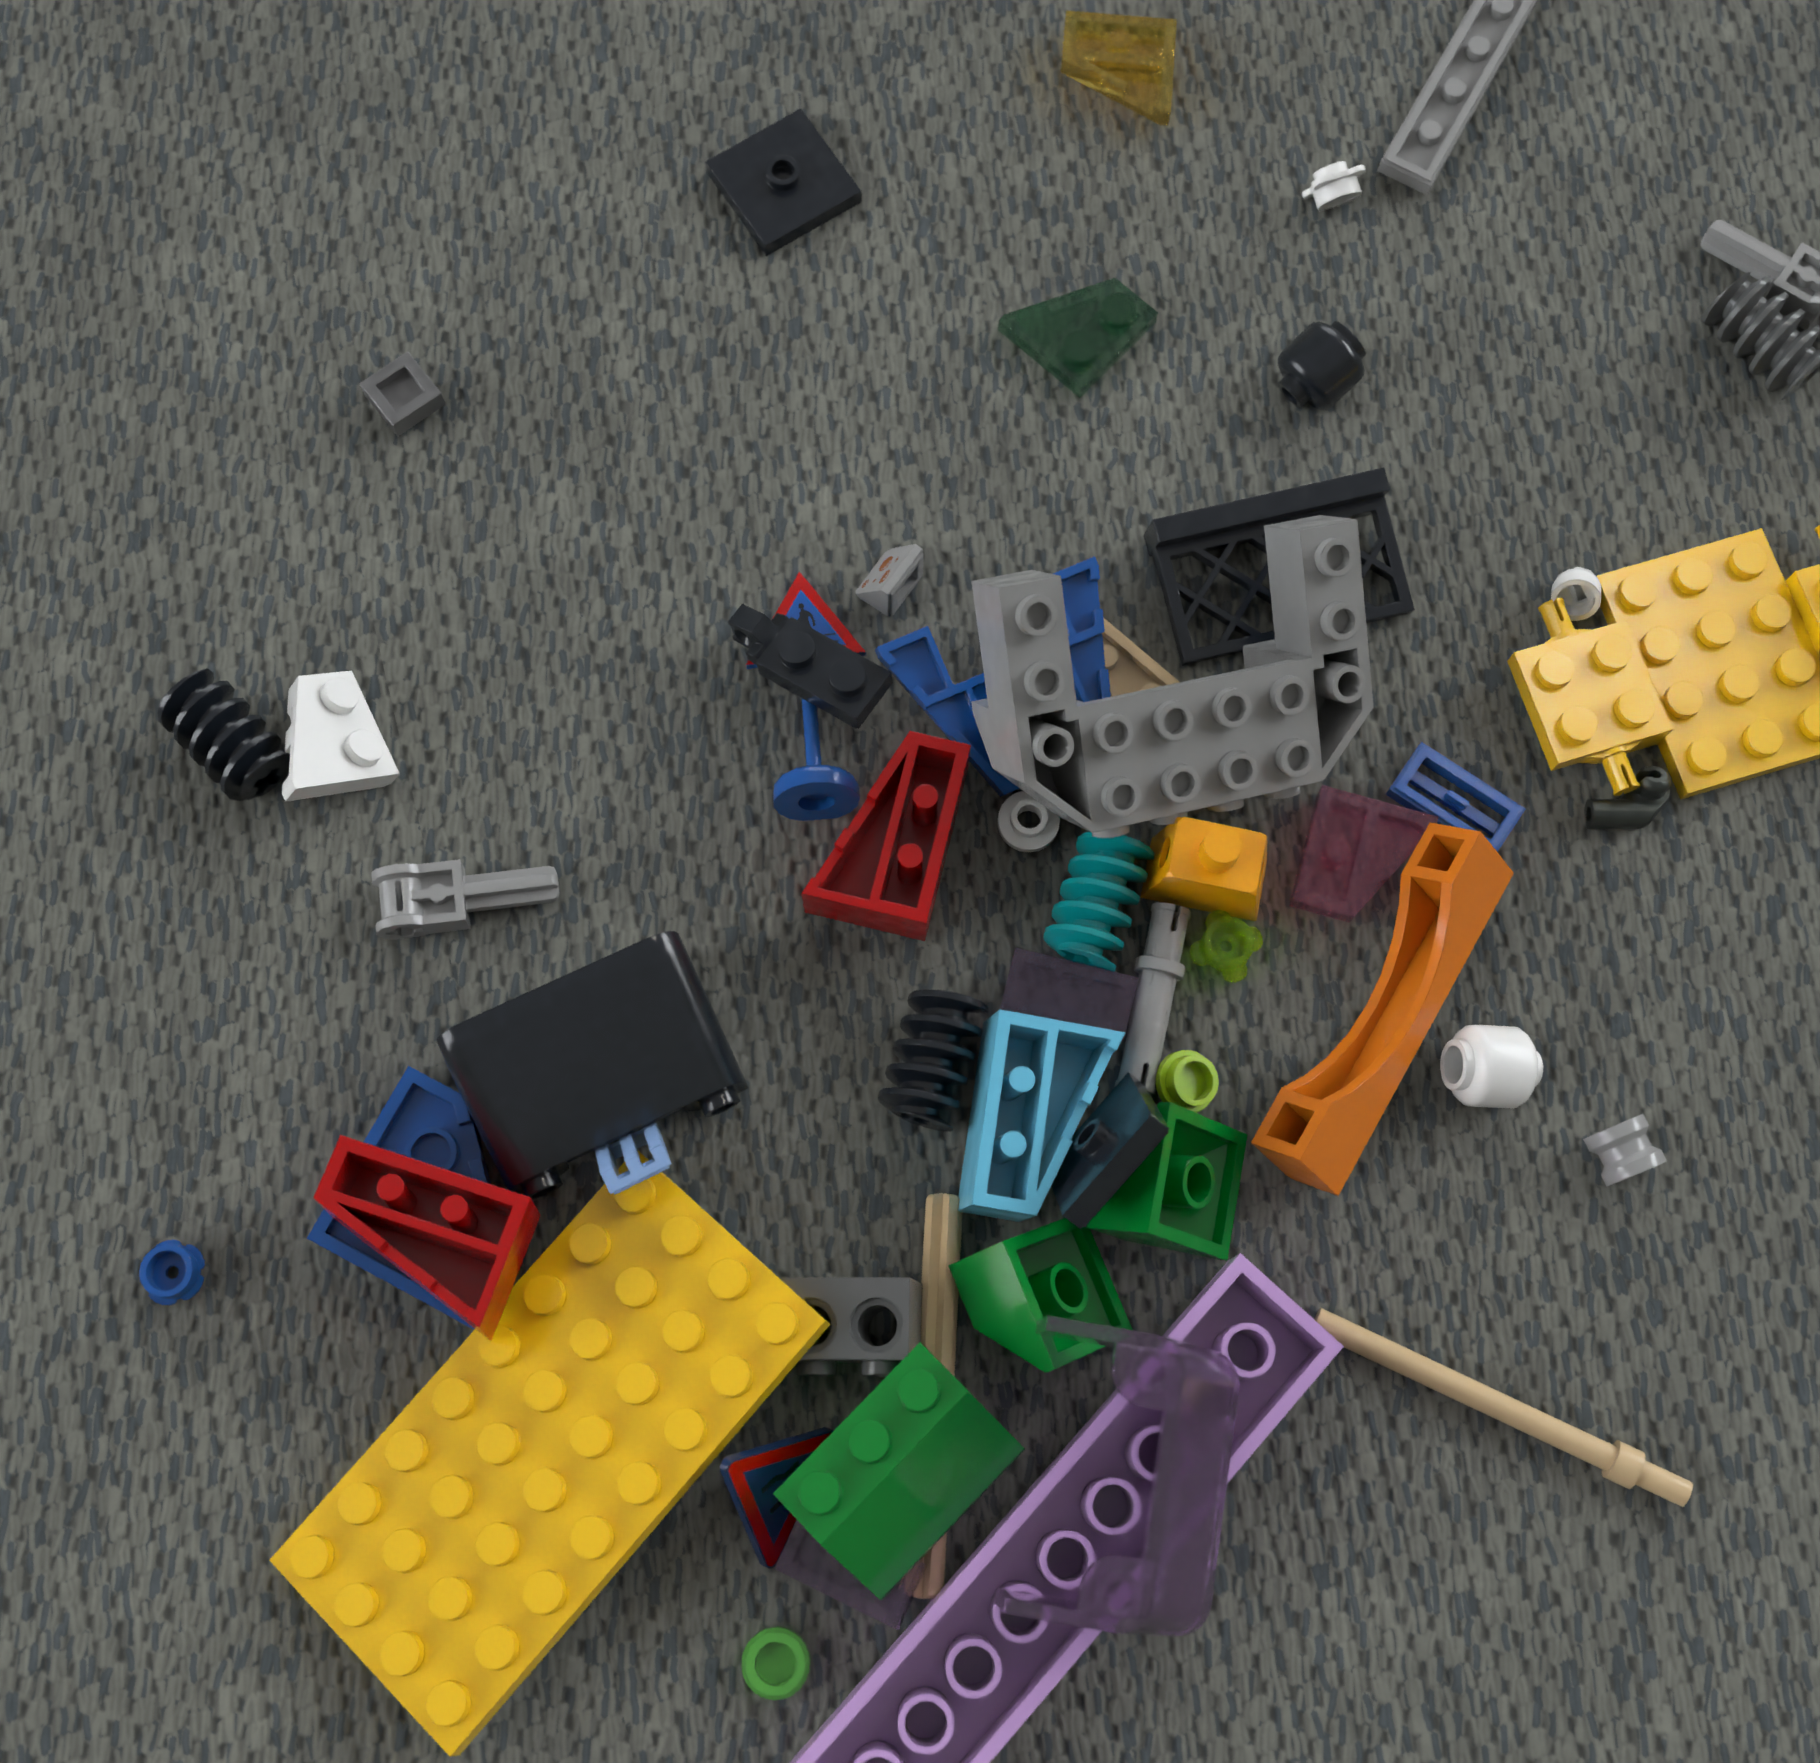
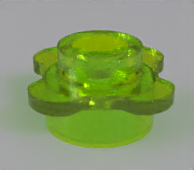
[1189,910,1263,983]

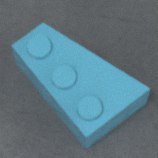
[958,1009,1125,1222]

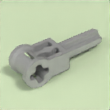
[1700,220,1820,339]
[371,859,559,940]

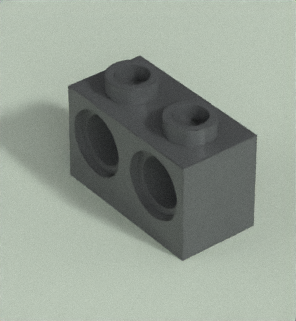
[780,1277,922,1377]

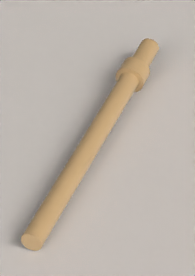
[1314,1308,1693,1507]

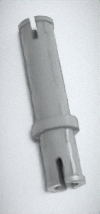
[1115,902,1192,1096]

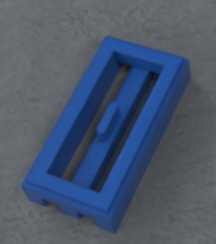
[1386,742,1526,852]

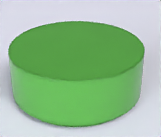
[741,1626,811,1700]

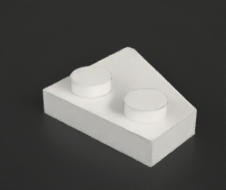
[282,671,400,802]

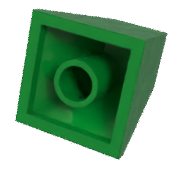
[1087,1102,1248,1261]
[949,1218,1134,1373]

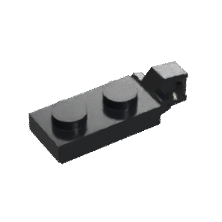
[728,604,893,729]

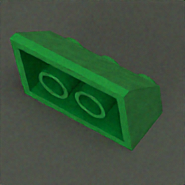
[773,1342,1025,1600]

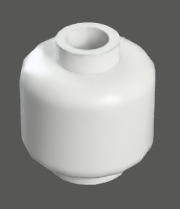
[1440,1025,1543,1108]

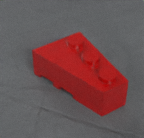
[801,731,971,941]
[313,1135,541,1341]

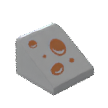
[855,544,924,617]

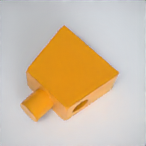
[1140,817,1267,922]

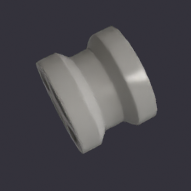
[1583,1114,1667,1187]

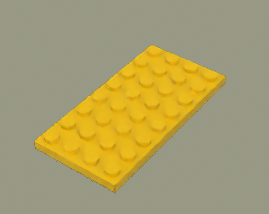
[269,1151,830,1757]

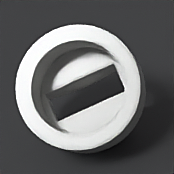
[1551,567,1601,621]

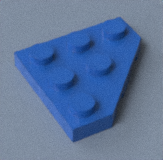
[307,1066,491,1330]

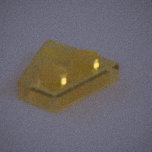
[1060,10,1177,126]

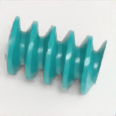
[1043,832,1155,974]

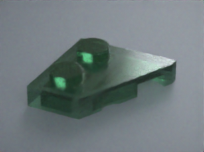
[998,278,1158,398]

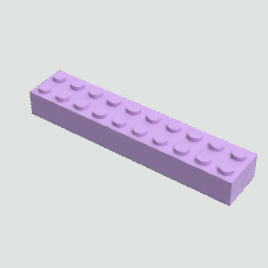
[789,1253,1344,1763]

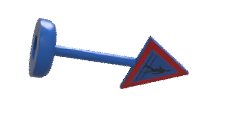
[746,571,866,821]

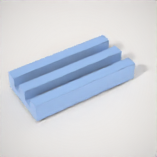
[595,1122,672,1195]

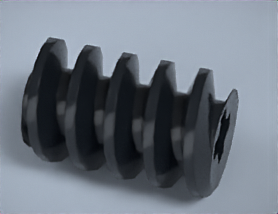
[157,668,290,801]
[877,989,989,1132]

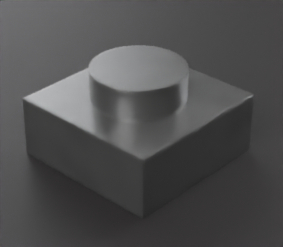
[359,351,446,436]

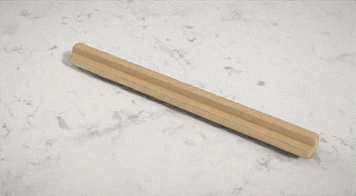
[905,1193,962,1599]

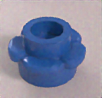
[139,1240,205,1306]

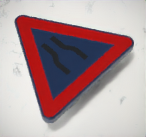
[720,1427,833,1569]

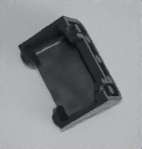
[437,931,748,1200]

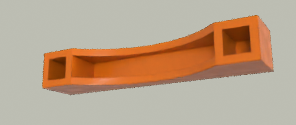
[1251,822,1514,1196]

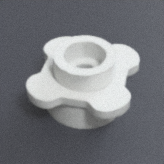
[1302,161,1366,211]

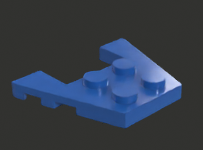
[875,556,1111,797]

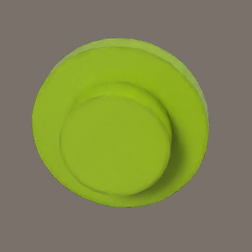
[1156,1050,1219,1113]

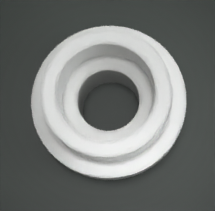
[998,791,1060,852]

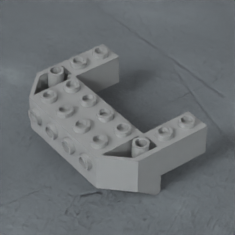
[971,515,1374,838]

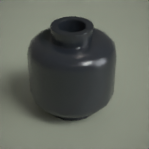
[1277,321,1367,410]

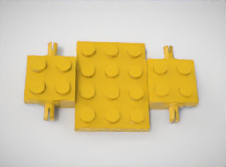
[1507,525,1820,800]

